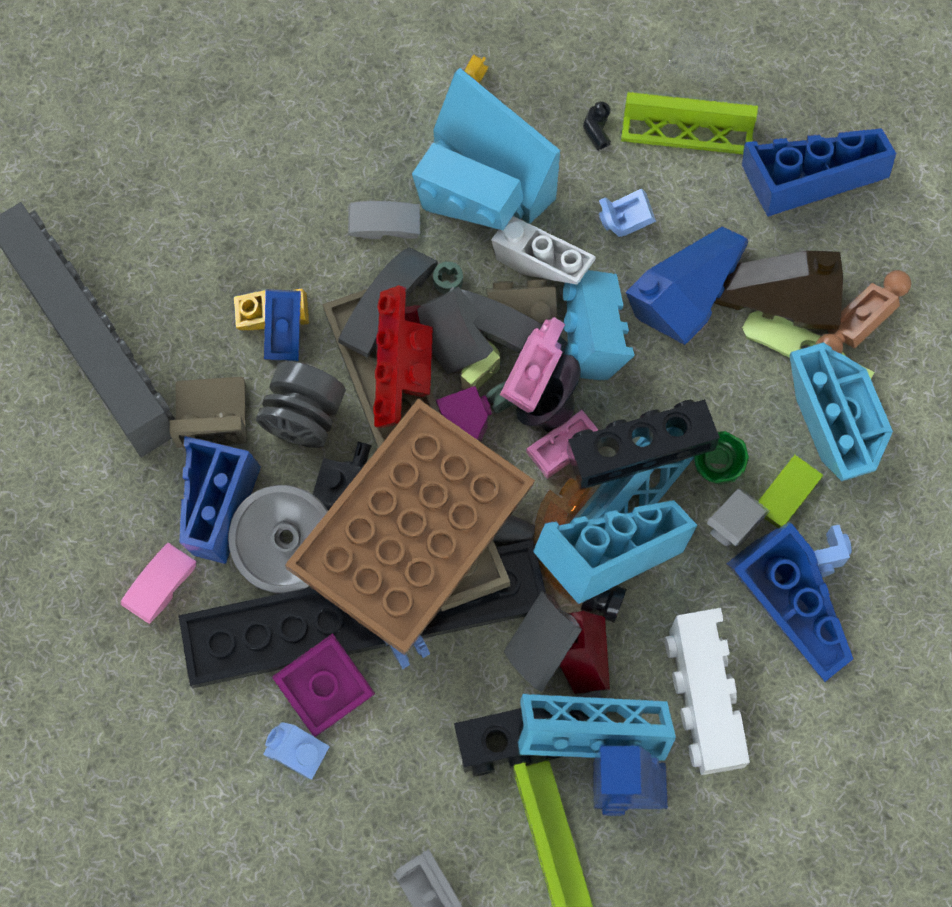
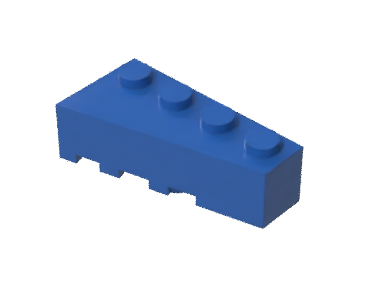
[742,128,896,217]

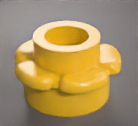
[464,54,489,84]

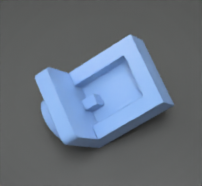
[599,189,656,237]
[814,524,852,577]
[264,722,330,780]

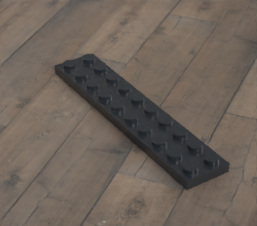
[178,540,546,689]

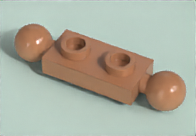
[816,270,911,354]

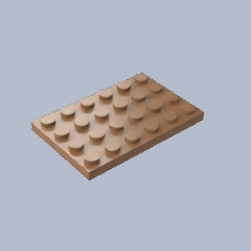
[285,399,535,655]

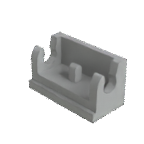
[394,849,463,907]

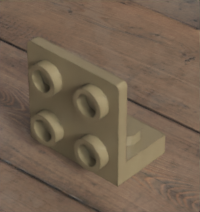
[169,377,247,448]

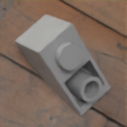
[707,489,769,547]

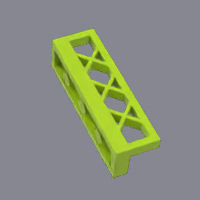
[621,92,758,155]
[513,760,593,907]

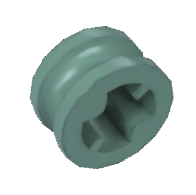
[433,261,463,294]
[486,381,514,413]

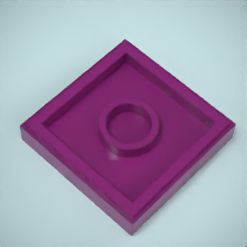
[272,633,375,737]

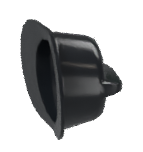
[516,354,581,432]

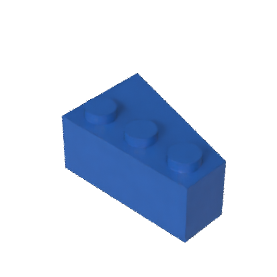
[179,436,261,564]

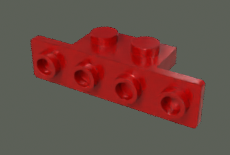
[373,285,433,428]

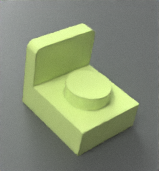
[461,340,500,390]

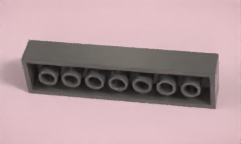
[0,202,175,457]

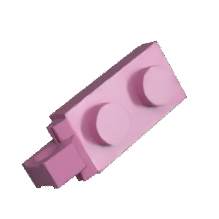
[500,317,565,413]

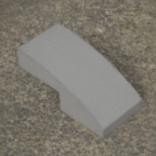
[348,201,420,239]

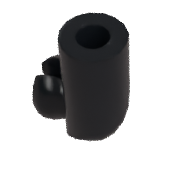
[583,101,611,151]

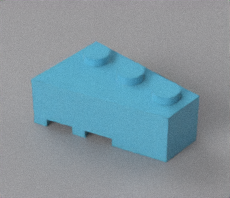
[412,143,524,230]
[563,270,634,380]

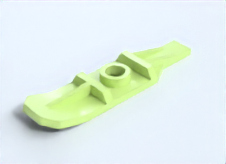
[742,311,875,379]

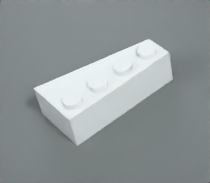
[665,608,750,776]

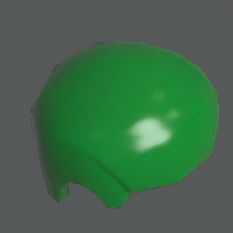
[693,431,749,485]

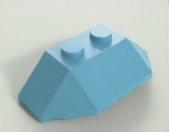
[790,342,893,481]

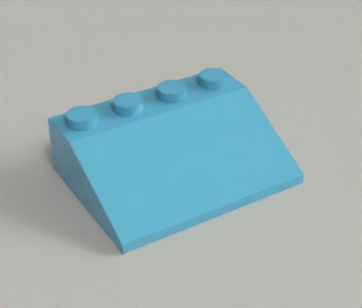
[433,68,560,224]

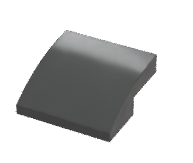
[417,286,494,374]
[504,591,582,692]

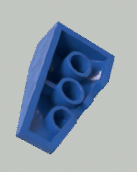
[626,227,748,345]
[726,522,853,682]

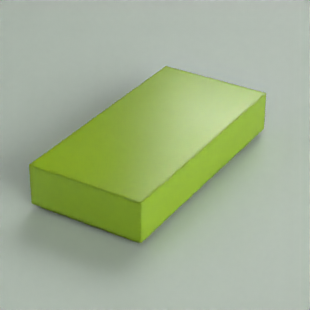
[758,455,823,528]

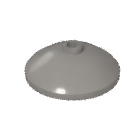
[228,485,328,593]

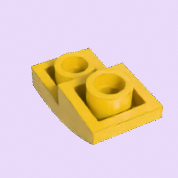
[234,288,309,330]

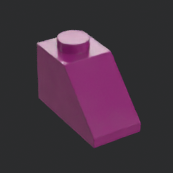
[436,386,492,442]

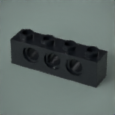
[567,399,720,490]
[454,690,607,777]

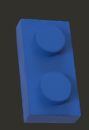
[264,289,301,361]

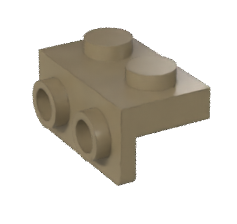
[486,278,557,325]

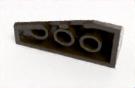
[714,251,843,330]

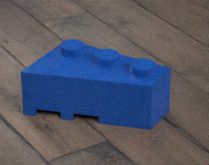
[593,746,668,816]

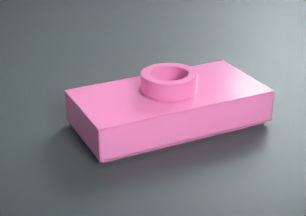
[526,410,598,479]

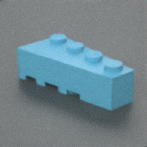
[533,500,697,604]

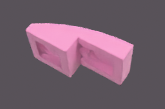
[121,543,196,624]

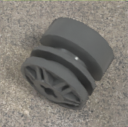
[256,361,346,448]

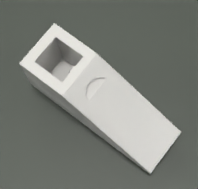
[491,216,596,285]

